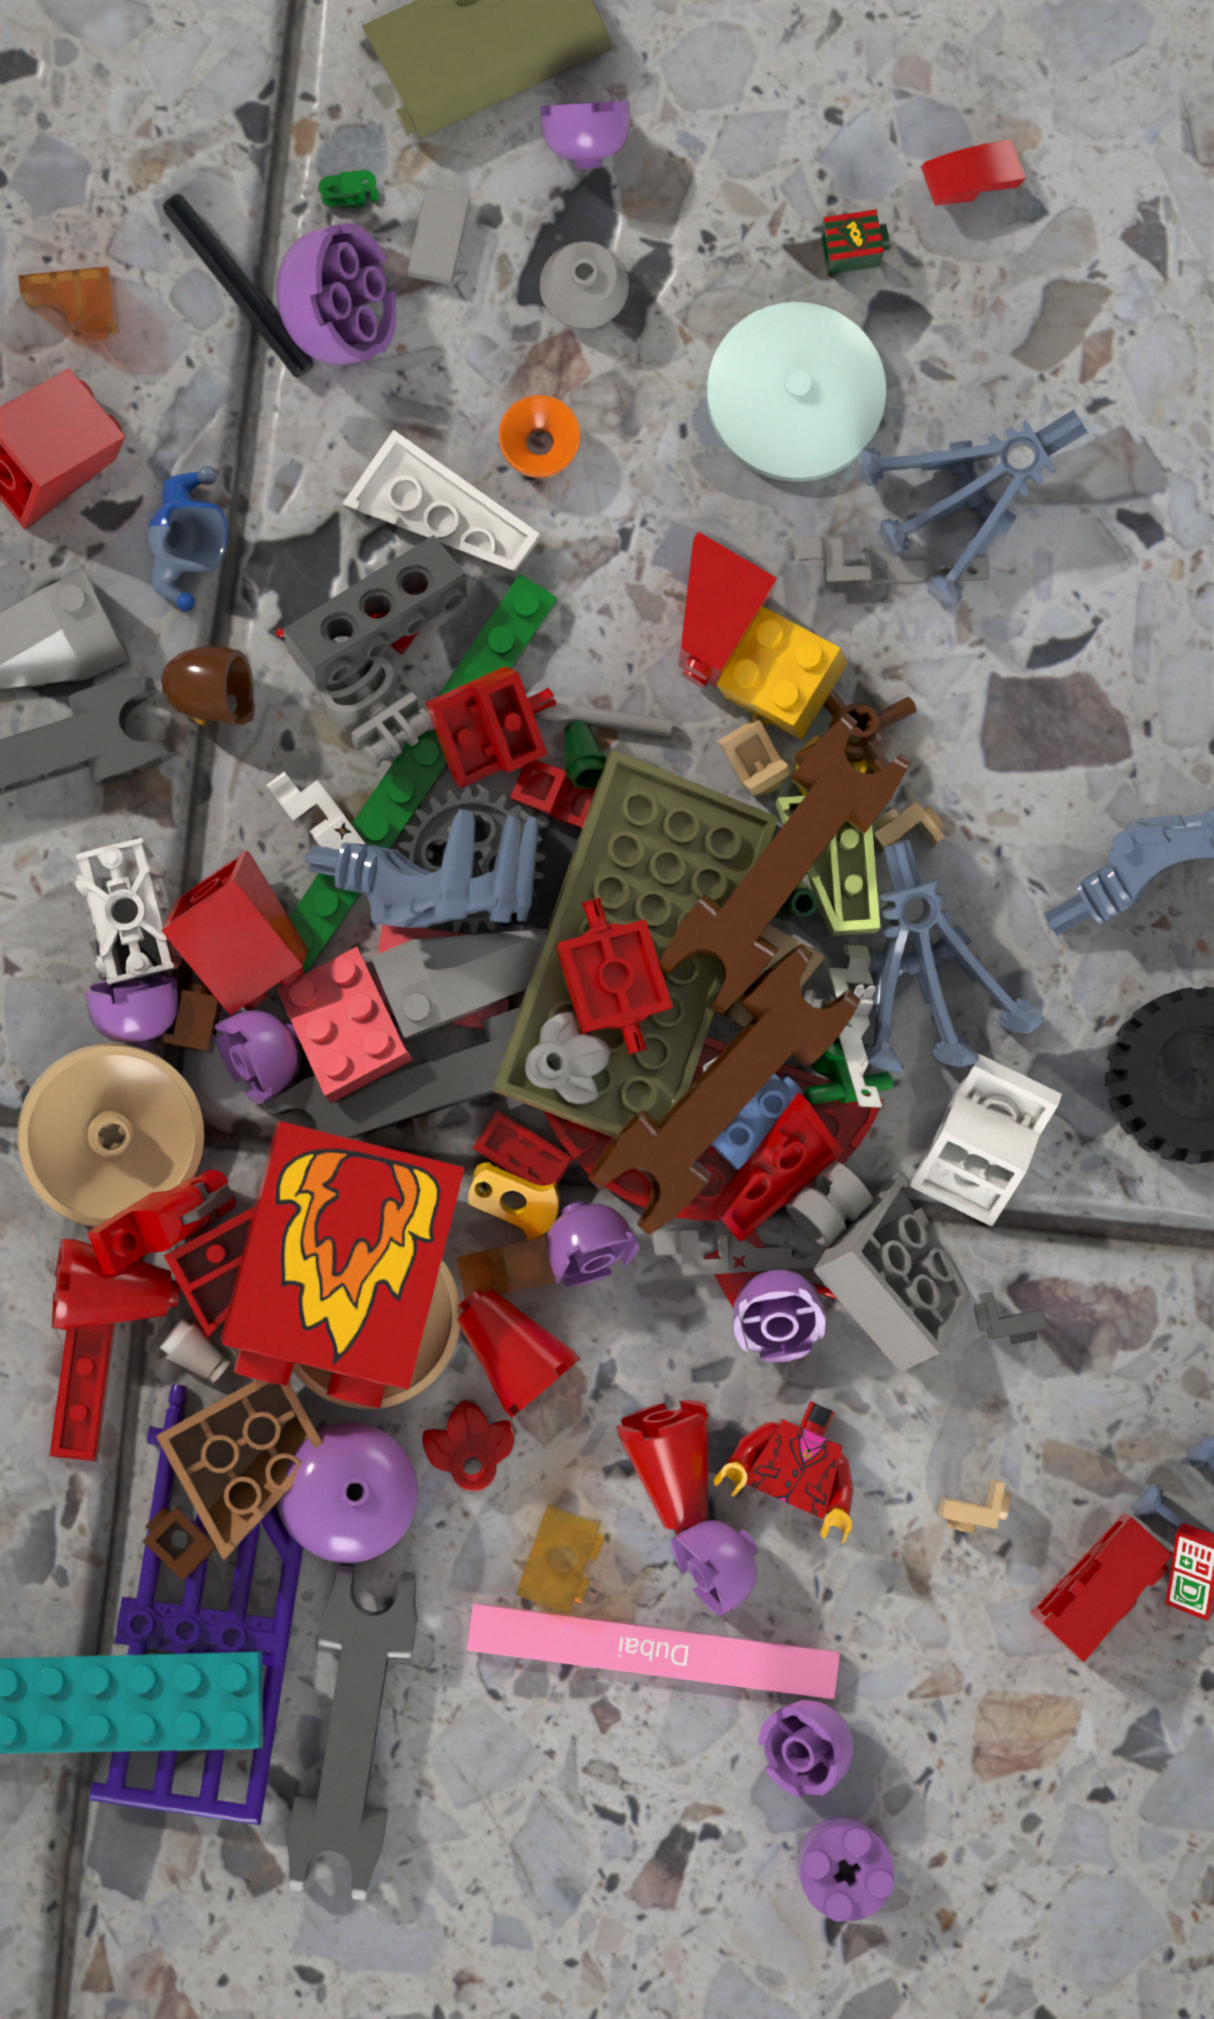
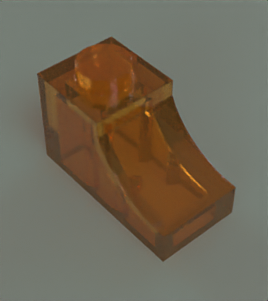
[18,266,120,341]
[456,1237,555,1298]

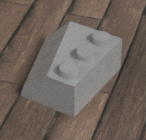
[813,1171,971,1372]

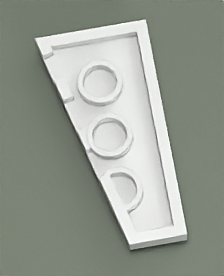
[342,430,542,572]

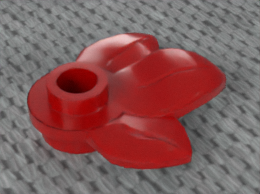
[422,1400,515,1492]

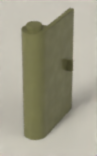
[362,0,612,140]

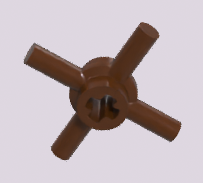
[794,689,916,773]

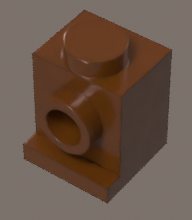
[163,983,222,1054]
[142,1506,216,1581]

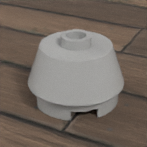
[540,241,629,330]

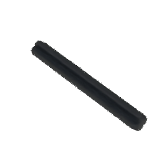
[163,193,313,378]

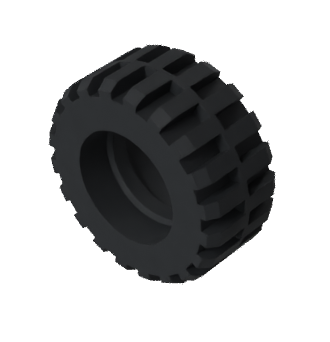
[1105,986,1214,1164]

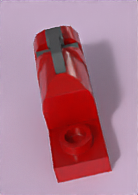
[87,1169,236,1275]

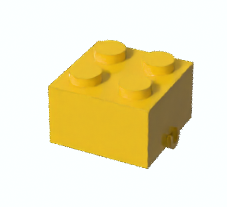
[716,607,848,741]

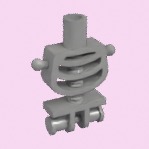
[302,639,434,768]

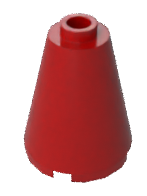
[51,1238,180,1330]
[457,1288,581,1419]
[616,1400,708,1535]

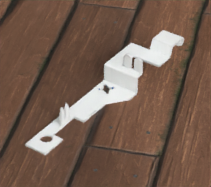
[267,771,365,850]
[828,944,882,1107]

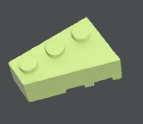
[775,796,881,937]

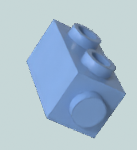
[711,1073,804,1171]

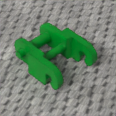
[318,170,379,209]

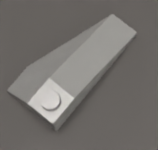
[0,570,129,691]
[371,929,547,1042]

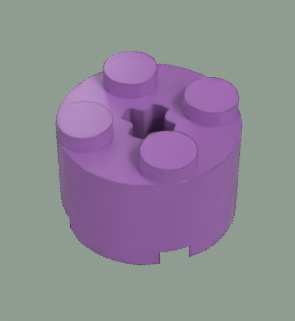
[797,1816,895,1922]

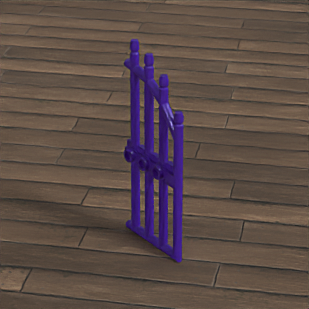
[89,1384,303,1825]

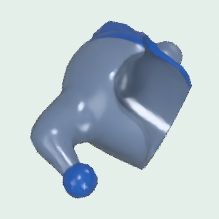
[147,466,228,612]

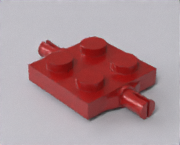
[555,898,673,1055]

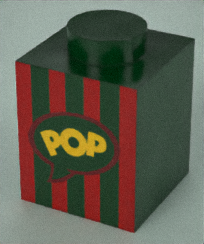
[820,209,890,275]

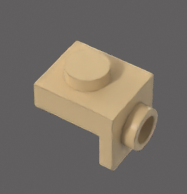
[717,718,792,796]
[873,801,944,854]
[937,1479,1011,1533]

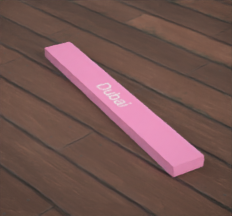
[467,1602,840,1699]

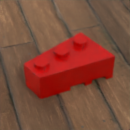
[164,1206,255,1337]
[1030,1513,1172,1662]

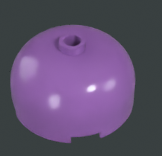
[276,223,396,365]
[277,1422,418,1563]

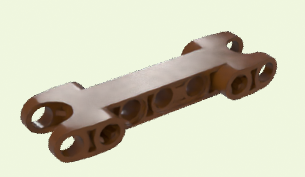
[659,713,911,1016]
[588,944,860,1235]

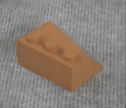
[156,1380,323,1561]

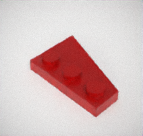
[712,1092,844,1242]

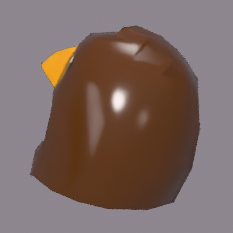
[161,645,255,726]

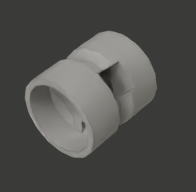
[786,1160,873,1248]

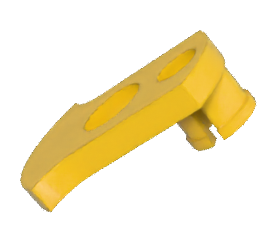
[468,1162,560,1241]

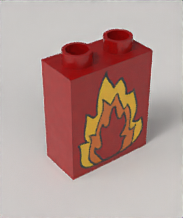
[220,1121,465,1408]

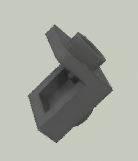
[974,1292,1048,1344]

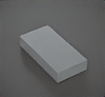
[407,187,470,286]

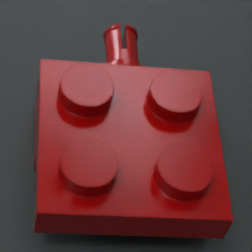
[425,666,556,788]

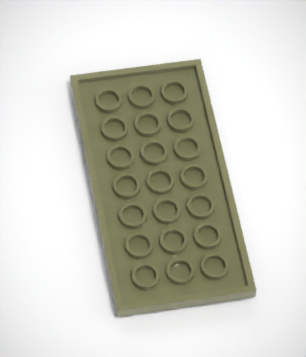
[491,749,779,1138]

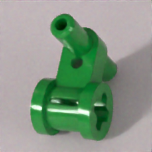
[804,1024,893,1105]

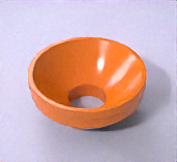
[498,395,580,478]

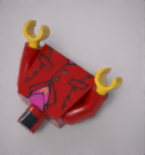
[713,1401,854,1543]

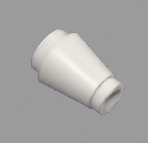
[159,1318,230,1383]

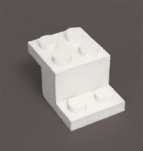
[910,1054,1062,1226]

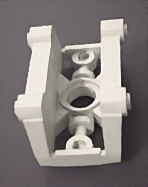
[75,838,183,986]

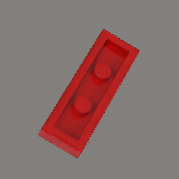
[49,1323,116,1462]

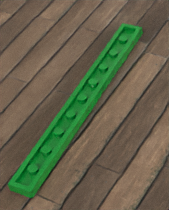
[289,574,557,973]

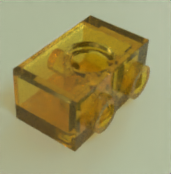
[516,1503,605,1613]

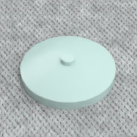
[707,302,886,482]

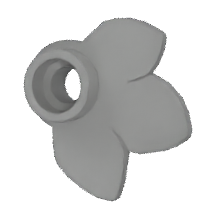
[525,1012,610,1104]

